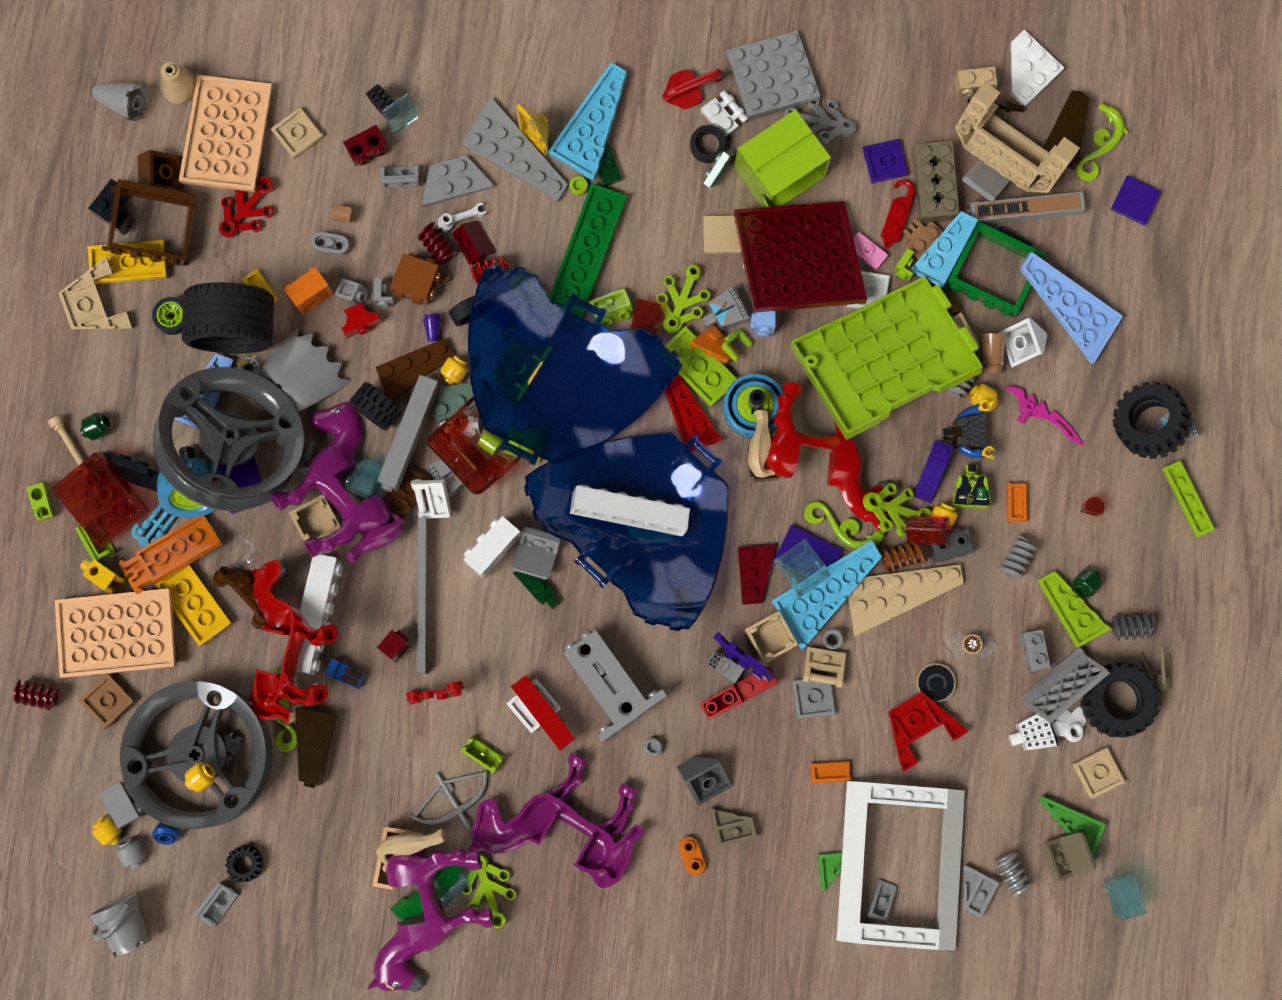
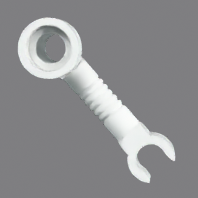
[437,203,487,232]

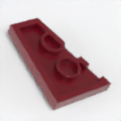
[737,544,776,605]

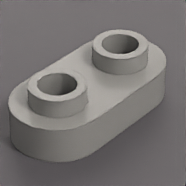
[311,232,350,255]

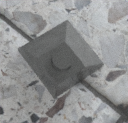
[677,757,732,806]

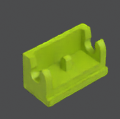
[75,519,116,562]
[461,736,505,773]

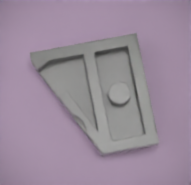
[963,865,999,918]

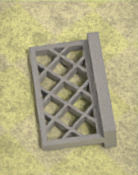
[1020,648,1110,724]

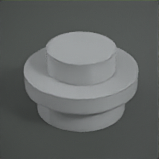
[643,737,663,757]

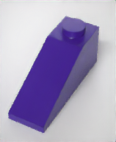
[913,440,953,503]

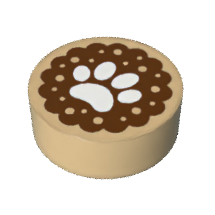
[962,634,982,654]

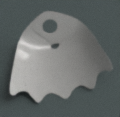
[259,328,350,412]

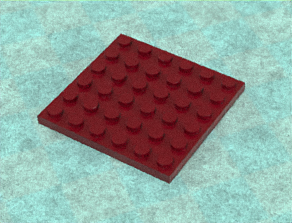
[733,201,867,313]

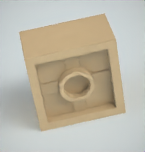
[289,495,341,541]
[744,611,798,665]

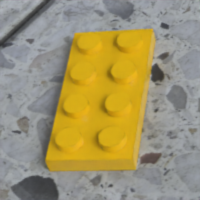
[88,240,167,284]
[155,564,232,647]

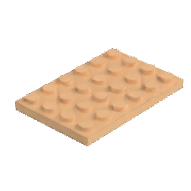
[179,75,273,192]
[55,588,177,678]

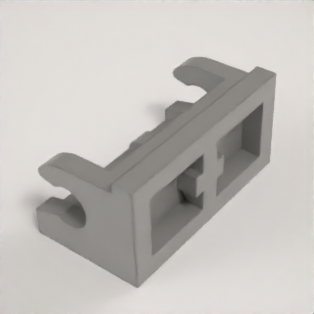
[380,164,420,188]
[194,881,239,927]

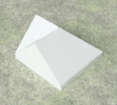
[999,318,1047,367]

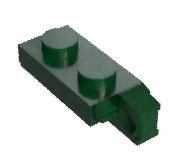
[513,571,558,610]

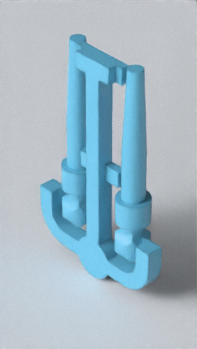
[131,504,176,547]

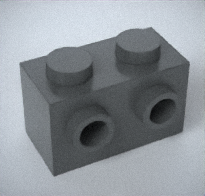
[928,528,974,563]

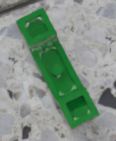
[390,865,462,921]

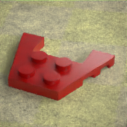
[888,691,968,772]

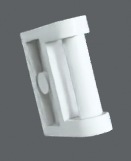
[411,479,452,519]

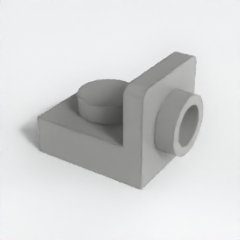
[334,278,369,305]
[373,278,394,308]

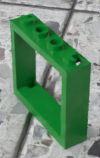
[946,221,1046,318]

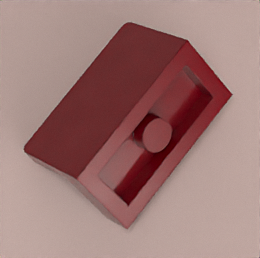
[452,221,495,265]

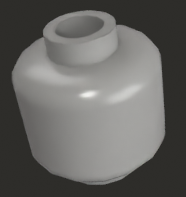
[116,838,146,869]

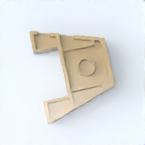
[58,257,133,329]

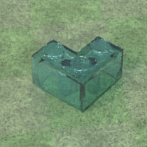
[345,457,383,501]

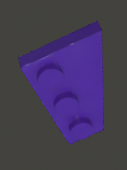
[713,632,774,681]

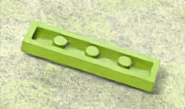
[1162,460,1215,538]

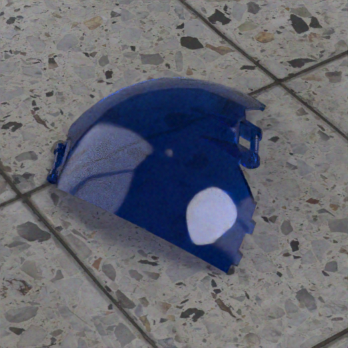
[468,264,683,465]
[524,432,729,631]

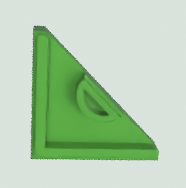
[818,852,842,891]

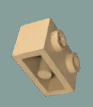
[954,67,997,96]

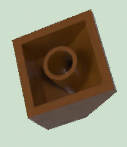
[137,150,183,192]

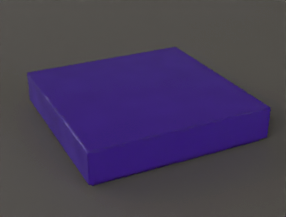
[862,139,908,184]
[1110,175,1161,226]

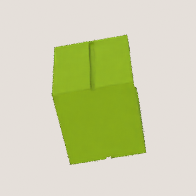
[734,109,831,207]

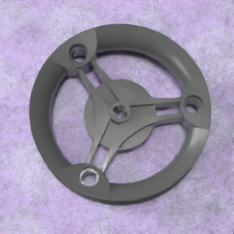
[153,367,304,511]
[120,681,273,829]

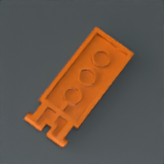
[118,516,222,594]

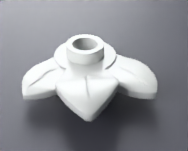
[1052,707,1086,742]

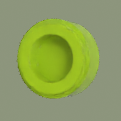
[569,176,588,196]

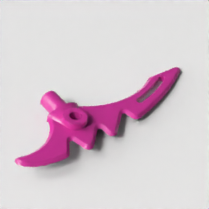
[1005,386,1083,446]

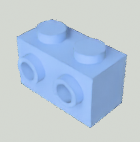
[750,311,775,338]

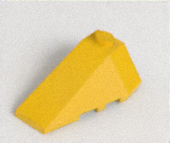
[516,104,549,157]

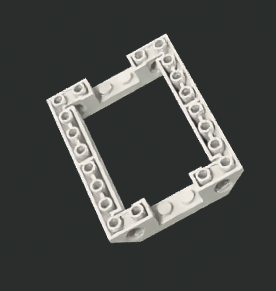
[836,781,965,951]

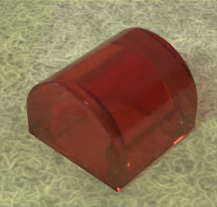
[1080,497,1104,517]

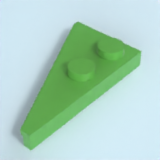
[1039,796,1106,856]

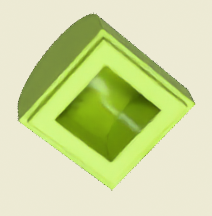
[477,430,504,457]

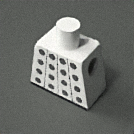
[1008,712,1059,751]

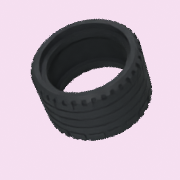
[182,282,274,354]

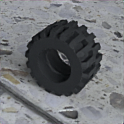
[350,382,402,431]

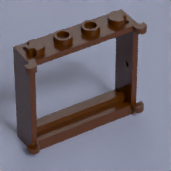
[102,179,196,266]

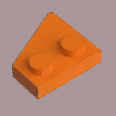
[689,324,740,364]

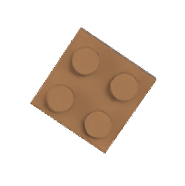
[78,673,135,729]

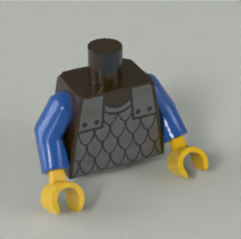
[942,400,996,460]

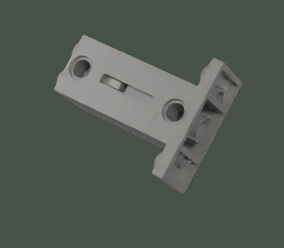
[564,630,667,743]

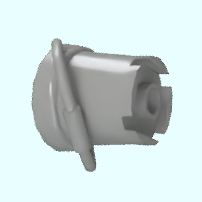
[89,893,152,957]

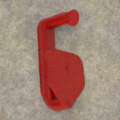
[662,69,723,110]

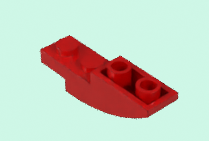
[699,666,779,721]

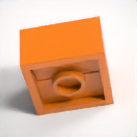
[284,267,333,316]

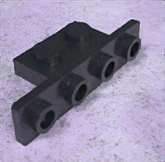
[93,452,160,492]

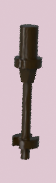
[967,99,1024,113]

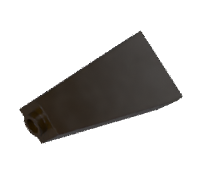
[1043,90,1089,170]
[295,707,337,788]

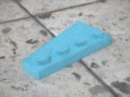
[909,211,978,288]

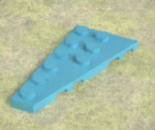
[548,62,627,182]
[772,540,882,650]

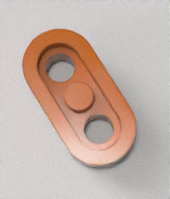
[679,837,705,876]

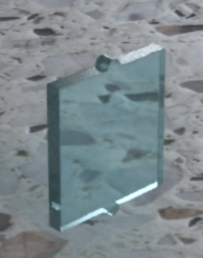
[382,93,418,134]

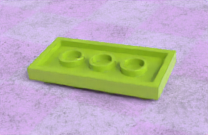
[658,326,737,408]

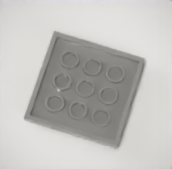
[726,30,820,119]

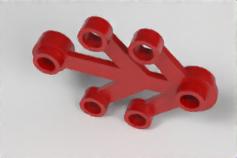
[219,177,274,238]
[406,681,465,704]

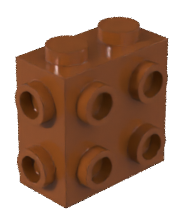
[390,253,442,305]

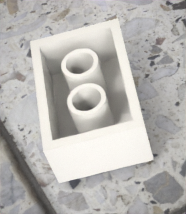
[463,516,521,579]

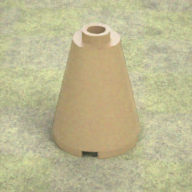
[160,62,197,104]

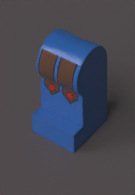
[324,659,365,689]

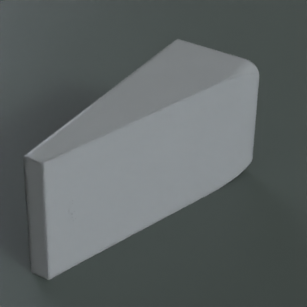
[865,879,898,925]

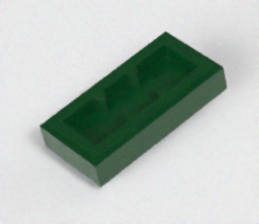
[598,145,622,187]

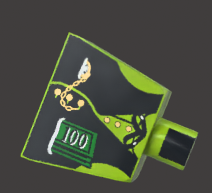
[951,464,991,509]

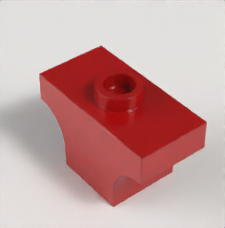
[342,303,381,339]

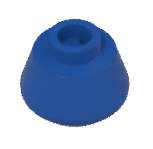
[152,822,180,845]

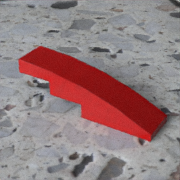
[510,675,575,751]

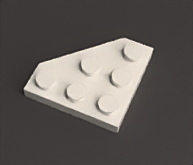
[1010,30,1064,108]

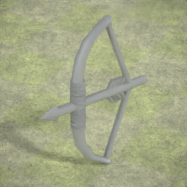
[411,770,487,830]

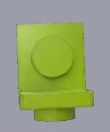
[893,248,914,281]

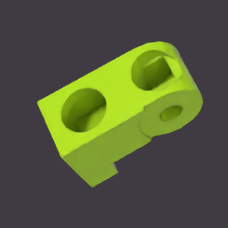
[26,482,55,521]

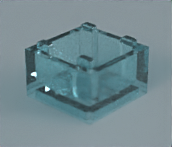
[774,539,831,598]
[1102,873,1148,920]

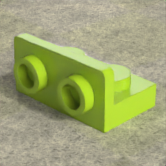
[589,288,634,329]

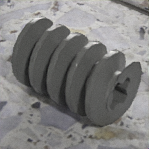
[1111,614,1155,641]

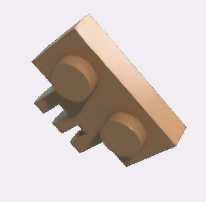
[902,219,943,261]

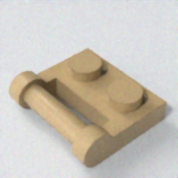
[802,647,846,688]

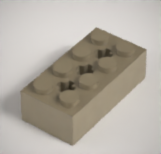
[912,141,959,223]

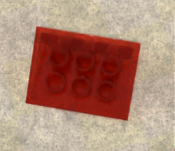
[51,451,150,549]

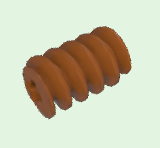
[882,541,925,574]

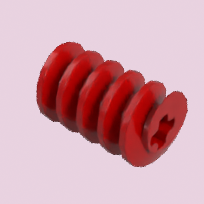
[469,256,510,285]

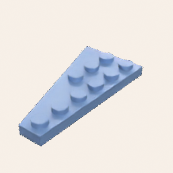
[1019,252,1123,364]

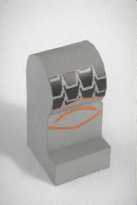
[705,650,744,684]

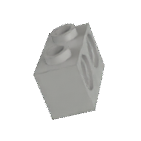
[1019,630,1051,673]

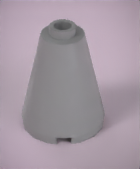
[92,82,148,121]

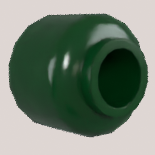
[80,412,111,441]
[1073,569,1102,597]

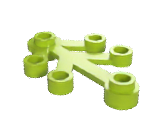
[656,265,710,333]
[863,483,932,537]
[460,853,516,928]

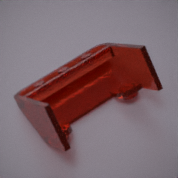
[428,396,525,494]

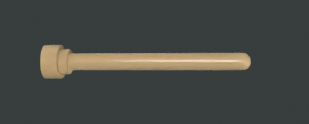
[48,415,104,497]

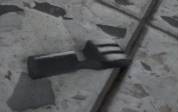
[998,226,1033,246]

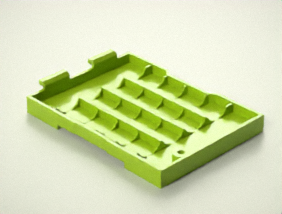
[791,276,983,440]

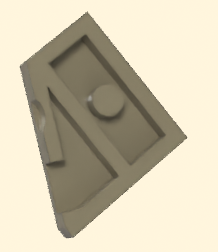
[709,809,757,847]

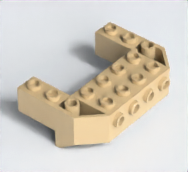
[955,82,1080,193]

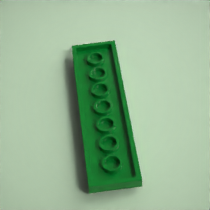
[540,183,627,336]

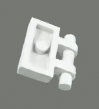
[700,90,748,138]

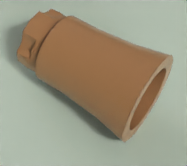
[980,333,1007,374]

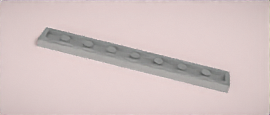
[417,517,428,674]

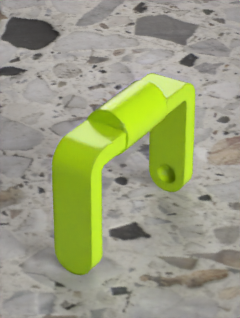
[722,329,752,361]

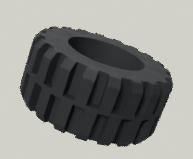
[1113,381,1192,459]
[1080,662,1160,738]

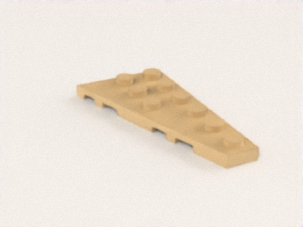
[848,564,964,638]

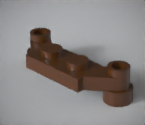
[212,566,266,629]

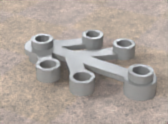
[783,100,856,144]

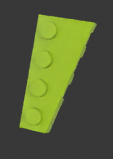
[1037,571,1111,649]

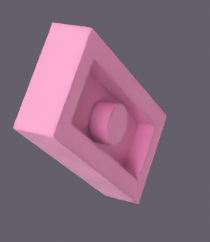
[853,232,888,271]

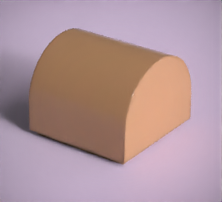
[331,204,354,223]

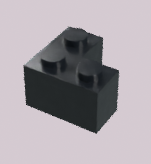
[88,178,135,236]

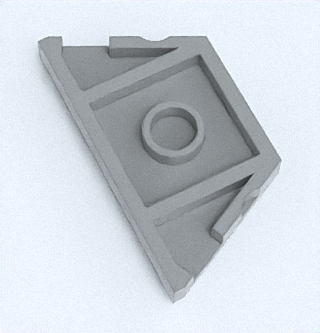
[422,156,493,207]

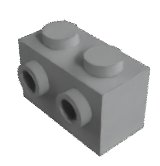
[99,782,143,829]

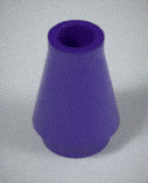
[423,314,442,342]

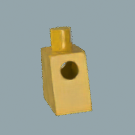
[80,559,129,594]

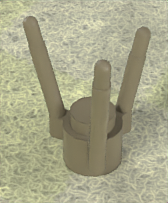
[1139,646,1172,690]

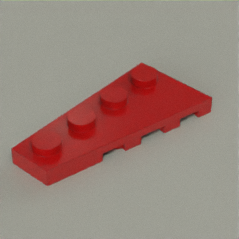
[661,375,723,454]

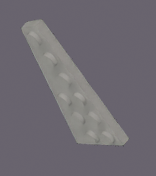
[462,97,568,202]

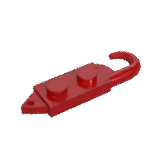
[880,179,915,251]

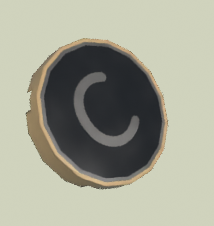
[916,663,955,702]

